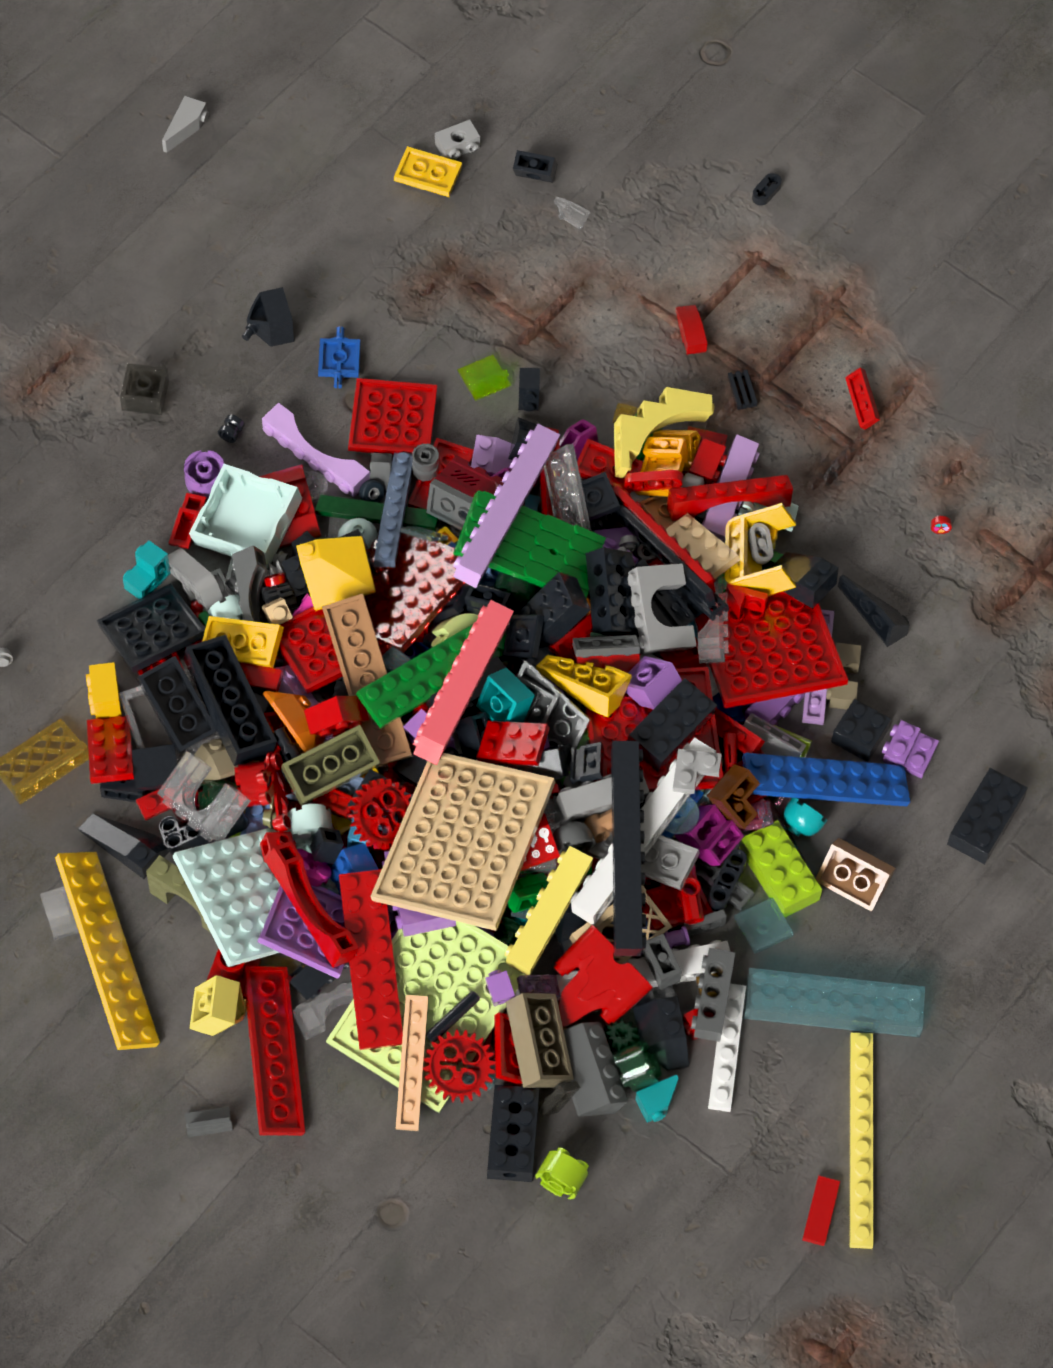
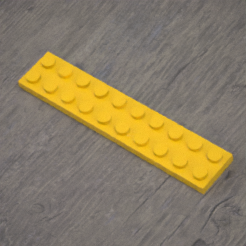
[55,852,160,1050]

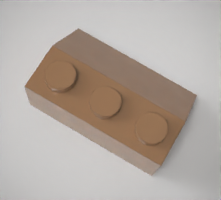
[816,838,896,912]

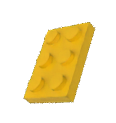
[394,146,462,197]

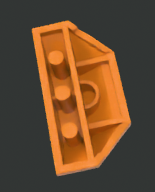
[263,691,325,753]

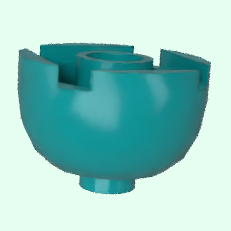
[784,798,828,837]

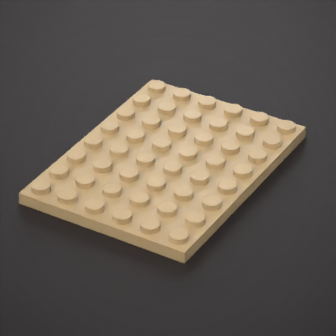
[371,753,555,931]

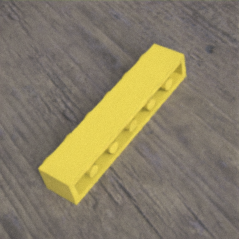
[505,846,593,976]

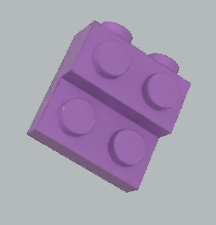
[882,720,939,779]

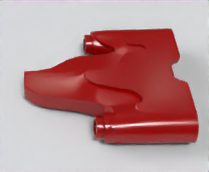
[553,925,653,1028]

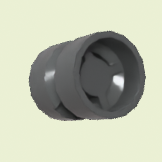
[412,444,439,481]

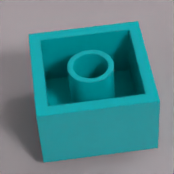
[476,668,535,723]

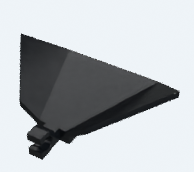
[634,559,709,639]

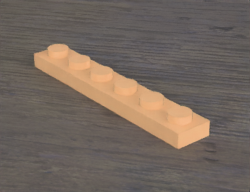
[396,995,428,1131]

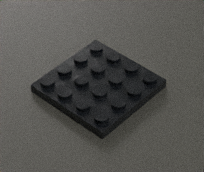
[97,583,205,673]

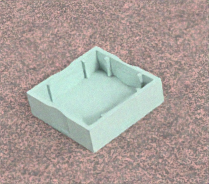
[189,464,302,568]

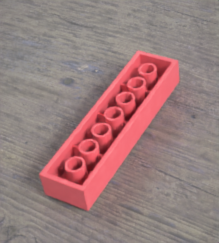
[413,600,514,765]

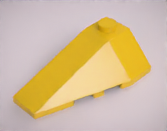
[536,655,632,717]

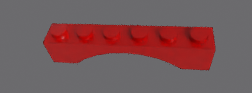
[667,475,793,521]
[266,841,359,968]

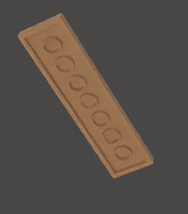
[322,594,412,767]

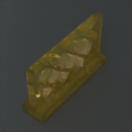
[0,718,89,804]

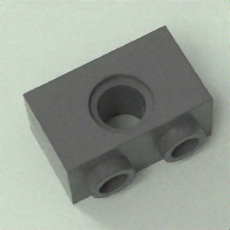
[642,934,682,989]

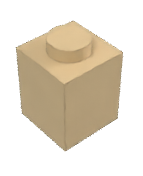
[262,597,293,625]

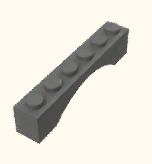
[232,545,285,668]

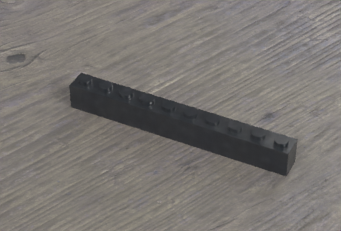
[611,741,646,956]

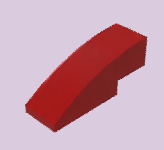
[675,305,707,355]
[169,493,207,549]

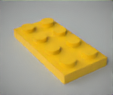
[202,616,284,668]

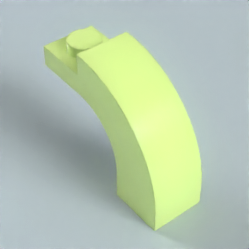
[431,613,478,647]

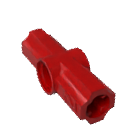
[677,864,704,925]

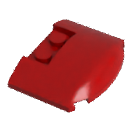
[259,464,321,549]

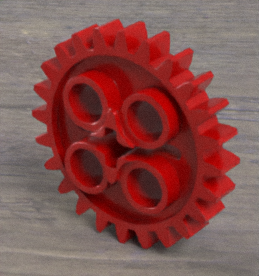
[348,778,411,850]
[423,1029,496,1103]

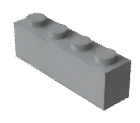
[556,768,649,821]

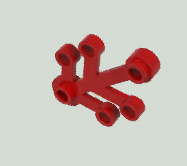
[256,752,293,832]

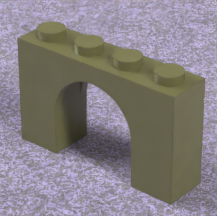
[146,855,211,933]

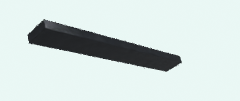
[615,500,716,608]

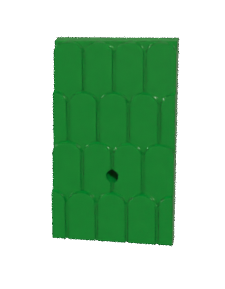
[453,491,606,598]

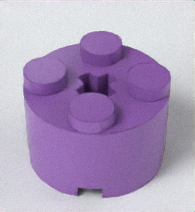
[184,450,224,499]

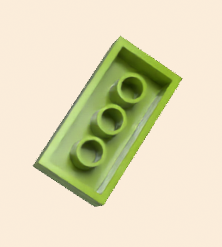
[739,820,822,919]

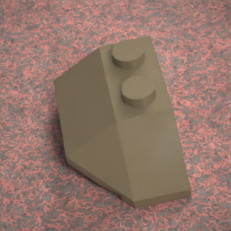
[184,738,266,782]

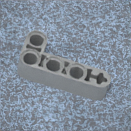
[168,548,224,612]

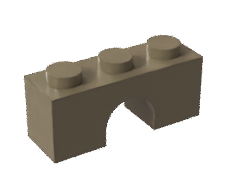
[826,642,861,710]

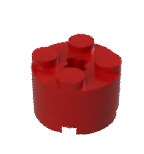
[234,761,268,808]

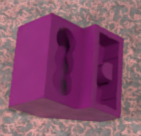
[675,804,744,866]

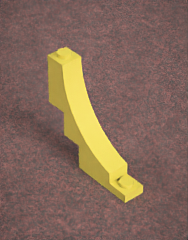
[614,387,715,478]

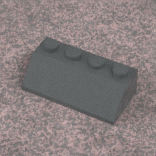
[563,1022,628,1117]

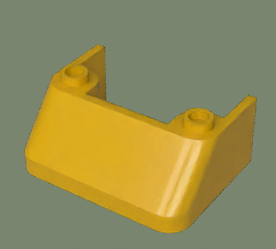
[725,503,796,595]

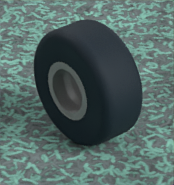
[359,480,384,503]

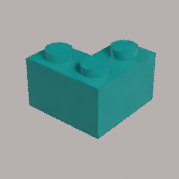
[123,540,170,599]

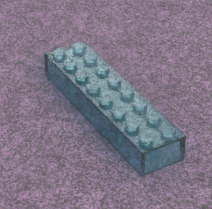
[744,968,925,1037]

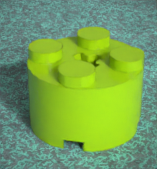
[535,1147,589,1199]

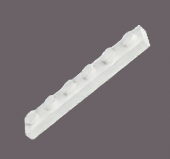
[708,983,746,1112]

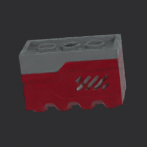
[426,455,525,530]

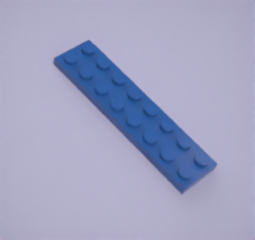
[742,753,910,806]

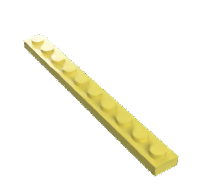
[850,1032,873,1249]

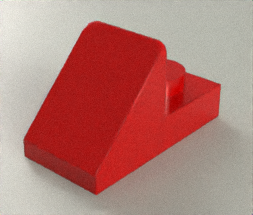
[725,583,768,619]

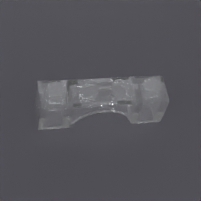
[293,982,353,1040]

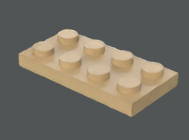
[665,513,740,579]

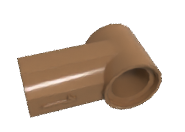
[584,809,612,843]

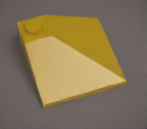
[296,536,376,611]

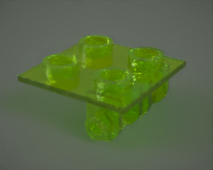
[457,355,511,401]

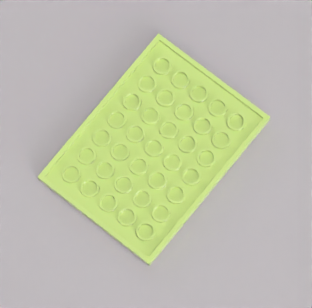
[326,921,527,1113]

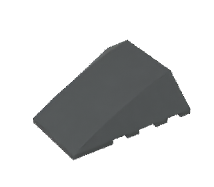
[517,660,591,749]

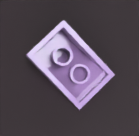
[471,435,513,476]

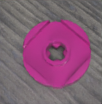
[297,849,332,887]

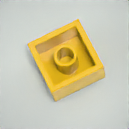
[86,662,122,719]

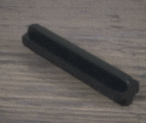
[426,991,480,1042]

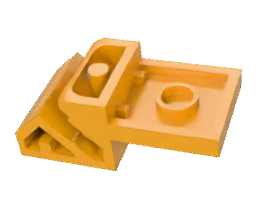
[635,430,701,496]

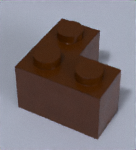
[707,764,760,829]

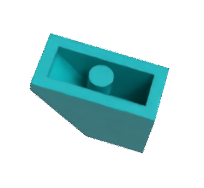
[635,1075,679,1123]

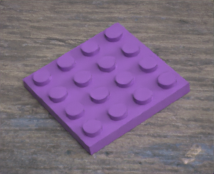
[257,885,345,979]

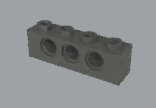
[691,948,735,1042]

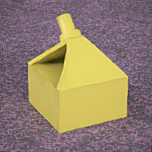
[190,975,247,1036]

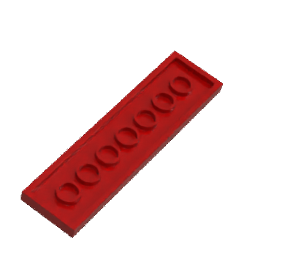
[339,869,403,1050]
[243,966,305,1136]

